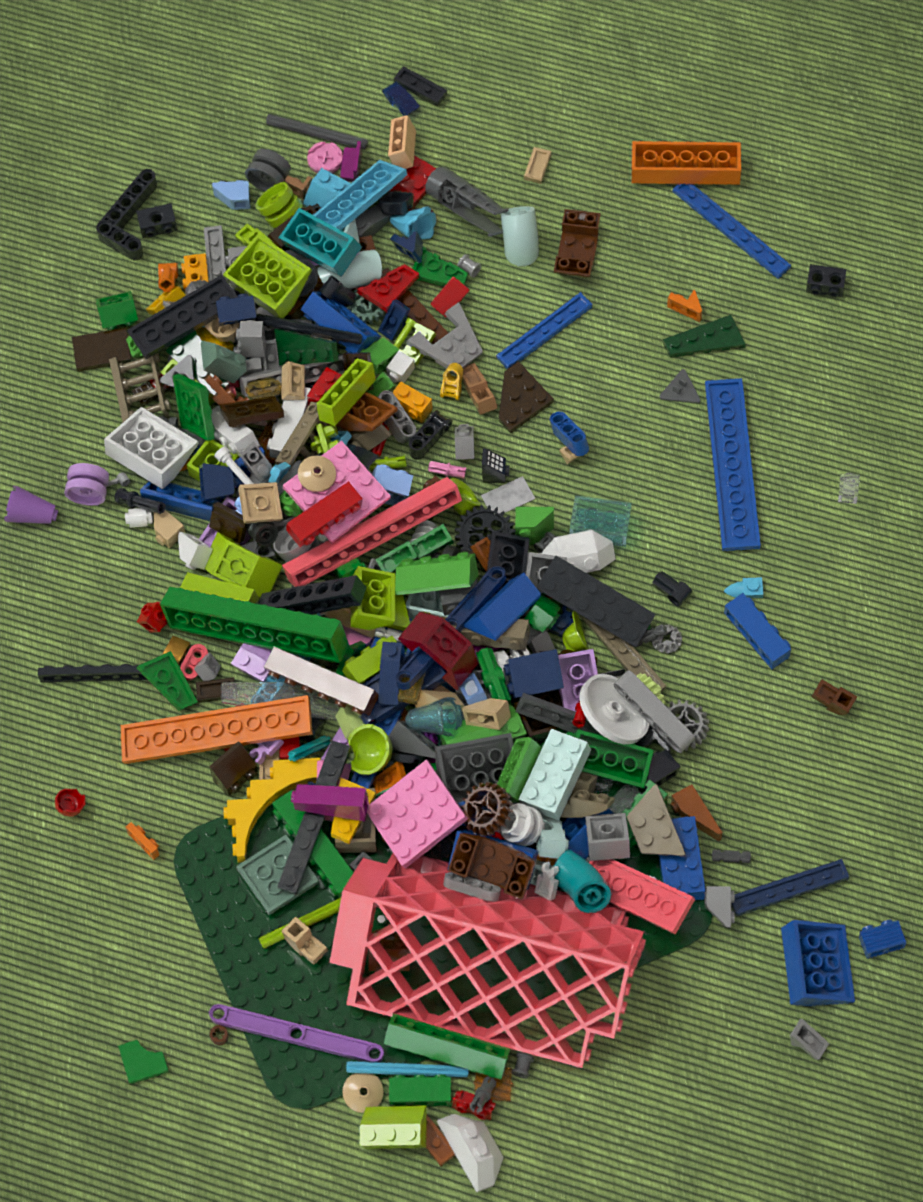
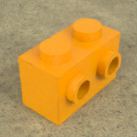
[181,253,209,290]
[392,382,433,423]

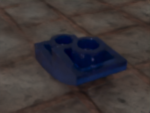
[382,82,420,116]

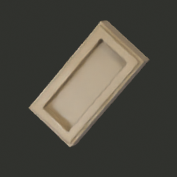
[524,147,551,184]

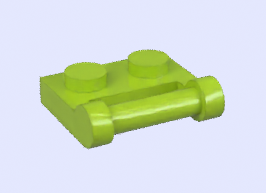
[394,318,436,365]

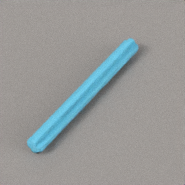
[346,1061,468,1077]

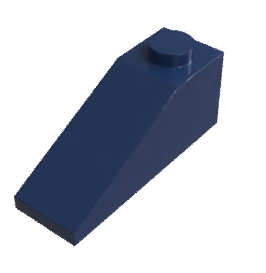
[379,642,405,706]

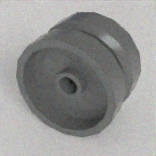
[245,149,291,192]

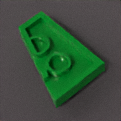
[412,246,468,287]

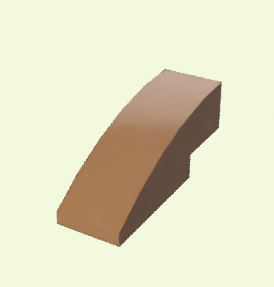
[462,363,497,415]

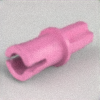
[428,461,466,479]

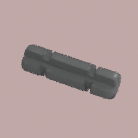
[637,624,667,647]
[712,850,751,863]

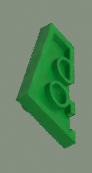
[136,651,197,711]

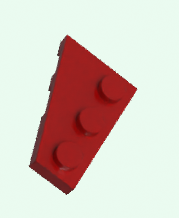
[357,264,419,312]

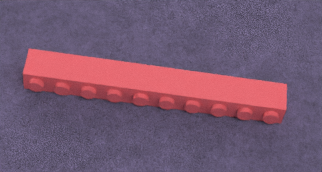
[282,477,462,587]

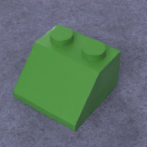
[515,507,554,546]

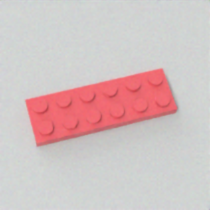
[589,859,695,934]

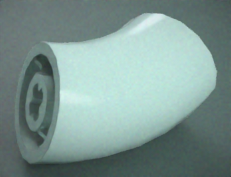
[500,206,539,266]
[317,250,382,290]

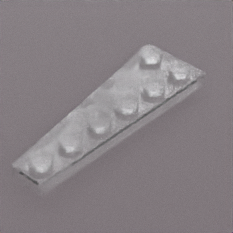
[221,682,339,721]

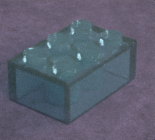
[569,495,632,547]

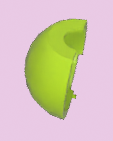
[348,724,392,774]

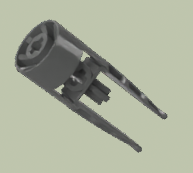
[425,166,509,237]

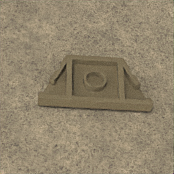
[627,784,686,857]

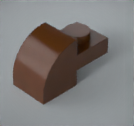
[811,679,857,715]

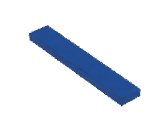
[496,292,592,369]

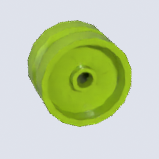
[256,182,302,228]

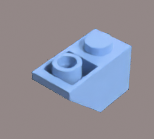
[212,180,250,210]

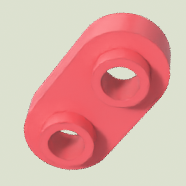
[180,644,208,681]

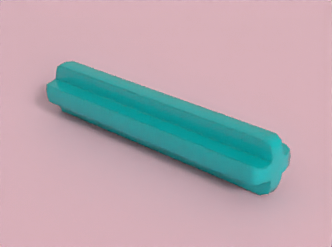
[288,735,331,762]

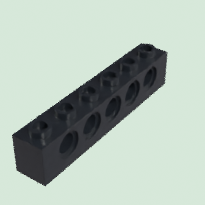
[259,575,367,615]

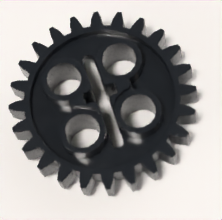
[454,505,516,565]

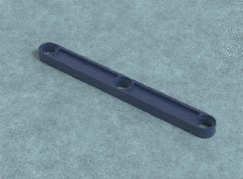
[396,566,506,690]

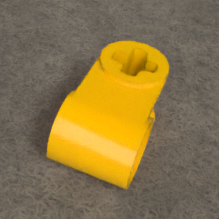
[440,363,463,401]

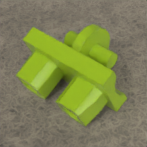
[310,423,340,455]

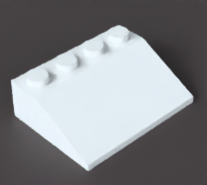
[104,407,199,489]

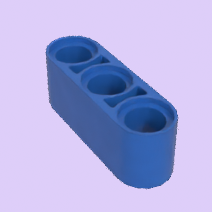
[550,412,589,456]

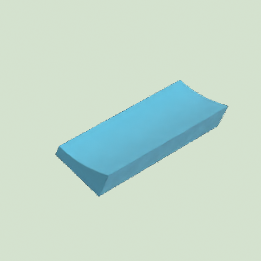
[314,160,407,230]

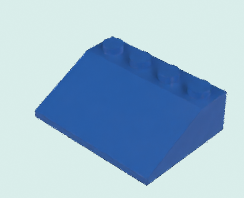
[781,920,855,1006]

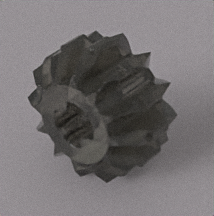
[426,833,456,859]

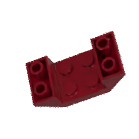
[398,612,478,690]

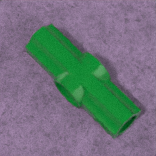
[476,648,511,703]

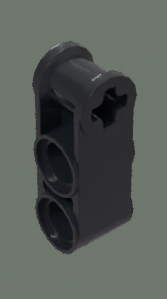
[409,410,453,460]

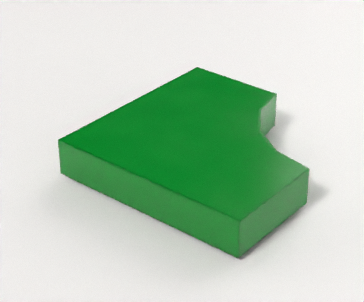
[336,641,367,678]
[118,1040,169,1085]

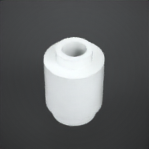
[125,508,153,528]

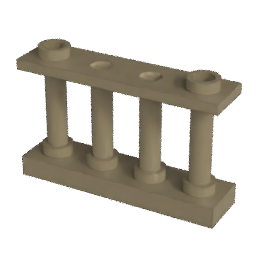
[109,353,171,422]
[275,402,345,467]

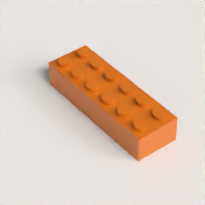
[632,141,741,185]

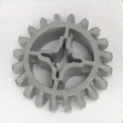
[659,699,709,751]

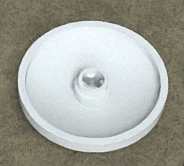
[579,674,649,744]

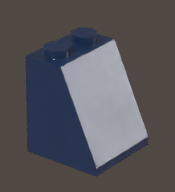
[503,649,564,699]

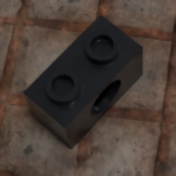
[136,203,178,238]

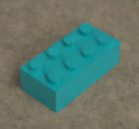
[279,208,362,277]

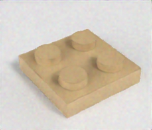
[238,482,283,524]

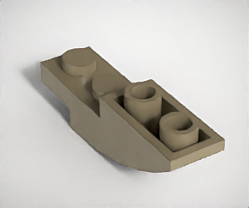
[561,790,615,818]

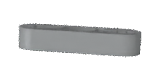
[443,872,501,902]

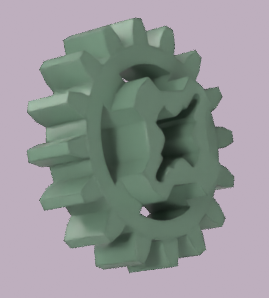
[347,289,384,324]

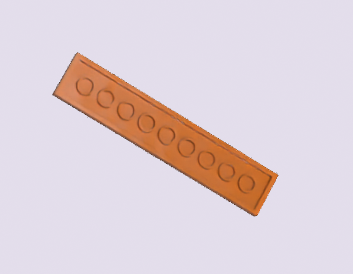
[121,695,312,764]

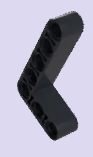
[96,169,157,261]

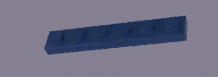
[731,859,849,917]

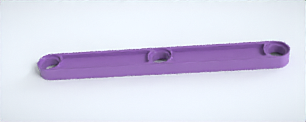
[209,1004,384,1063]

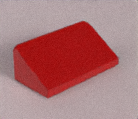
[430,276,470,318]

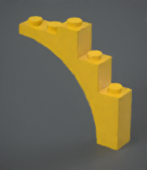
[223,758,321,862]

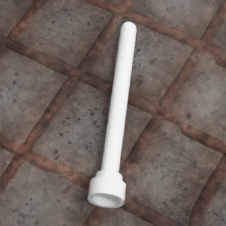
[214,446,254,484]

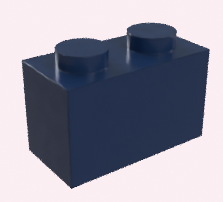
[216,294,256,326]

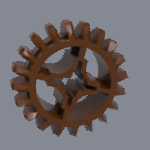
[460,782,513,837]

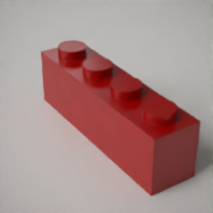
[286,481,363,547]

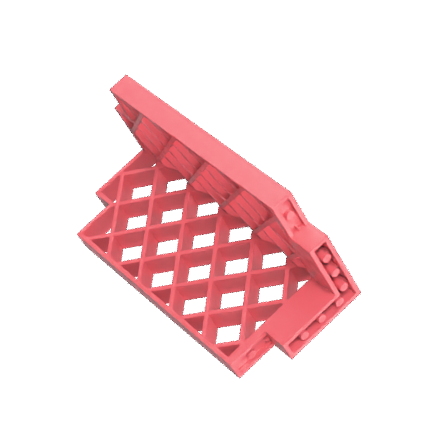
[330,853,646,1068]

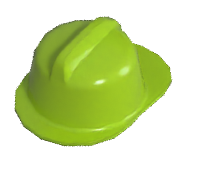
[450,478,481,515]
[562,611,590,652]

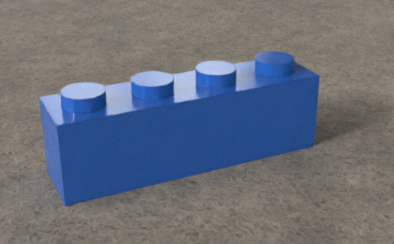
[724,593,791,670]

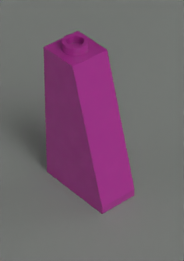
[291,784,369,822]

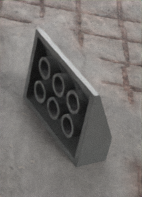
[435,733,513,803]

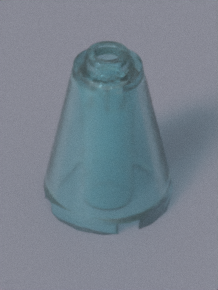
[406,697,462,737]

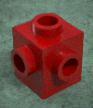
[136,602,167,633]

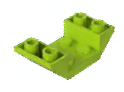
[205,532,282,597]

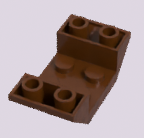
[554,209,601,277]
[448,833,536,900]

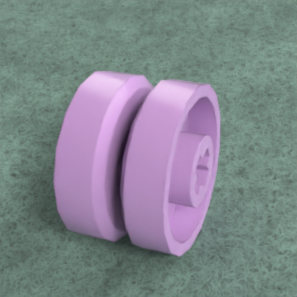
[64,463,109,506]

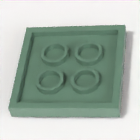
[236,835,319,915]

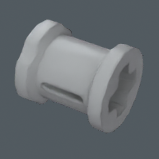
[457,254,482,278]

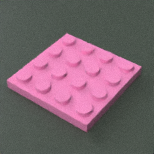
[283,440,391,543]
[367,760,468,869]

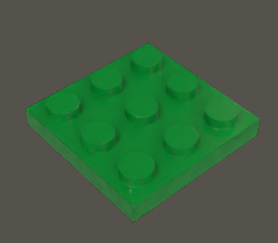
[172,374,215,441]

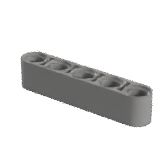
[613,670,695,753]

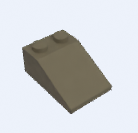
[335,788,376,853]

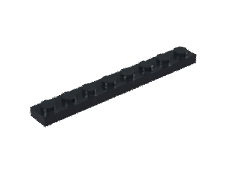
[277,740,351,895]

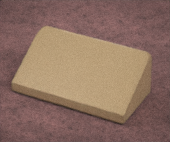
[282,361,305,400]

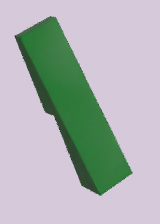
[376,524,454,573]

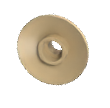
[298,456,336,492]
[343,1073,384,1113]

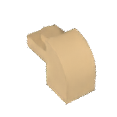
[282,917,328,964]

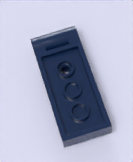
[358,651,446,725]

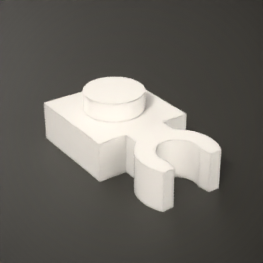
[534,862,559,901]

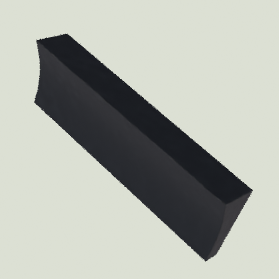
[486,531,529,619]

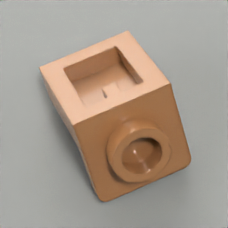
[284,176,312,199]

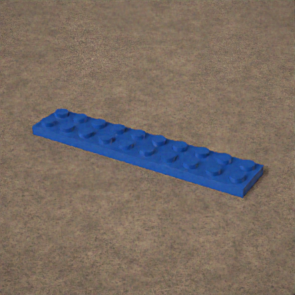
[705,378,761,551]

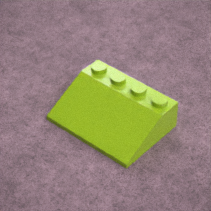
[223,234,312,318]

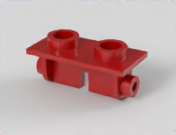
[452,1090,496,1120]

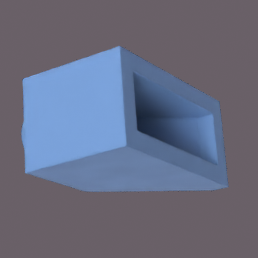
[459,673,487,705]

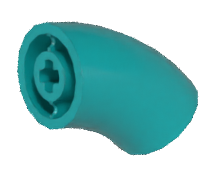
[554,849,611,913]

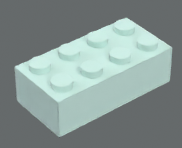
[519,729,591,821]

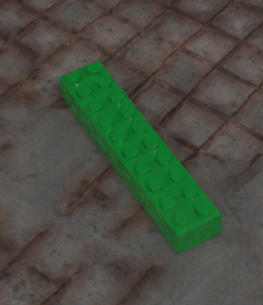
[160,587,350,663]

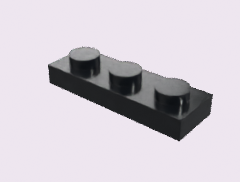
[393,66,447,107]

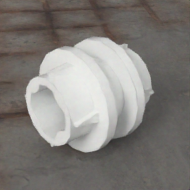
[501,803,546,846]

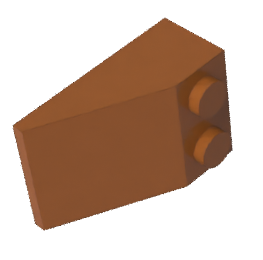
[336,392,398,431]

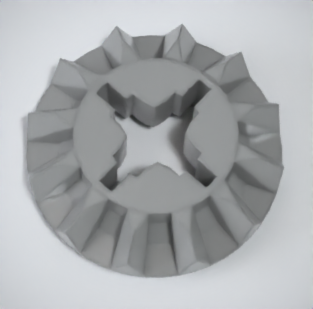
[651,624,682,653]

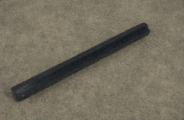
[256,314,362,345]

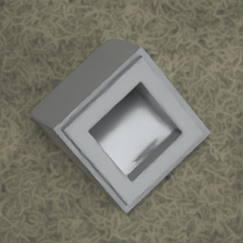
[194,653,221,681]

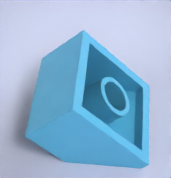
[303,168,351,208]

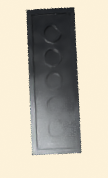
[127,275,238,360]
[536,555,656,648]

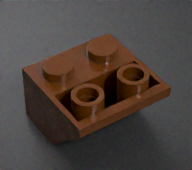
[368,929,411,971]

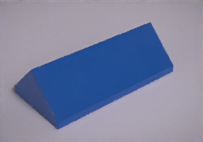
[140,481,223,521]
[464,573,541,641]

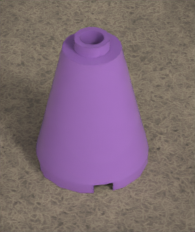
[4,485,58,524]

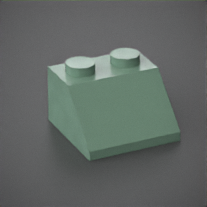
[200,341,247,383]

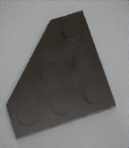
[499,361,554,434]

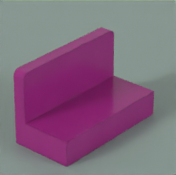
[340,141,362,182]

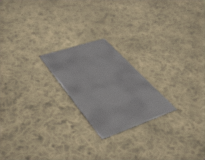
[481,476,535,513]

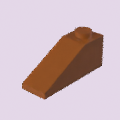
[670,784,722,841]

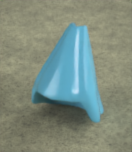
[390,206,436,239]

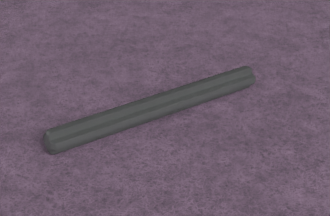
[266,114,368,149]

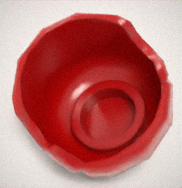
[55,788,86,817]

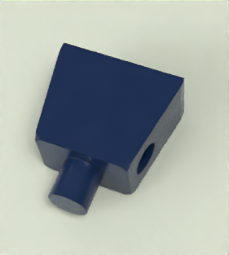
[199,463,244,503]

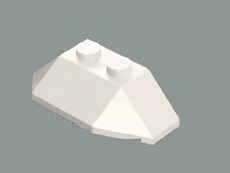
[540,530,615,573]
[437,1114,503,1192]

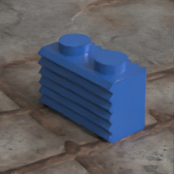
[859,919,906,959]

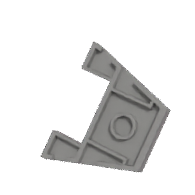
[406,303,483,374]

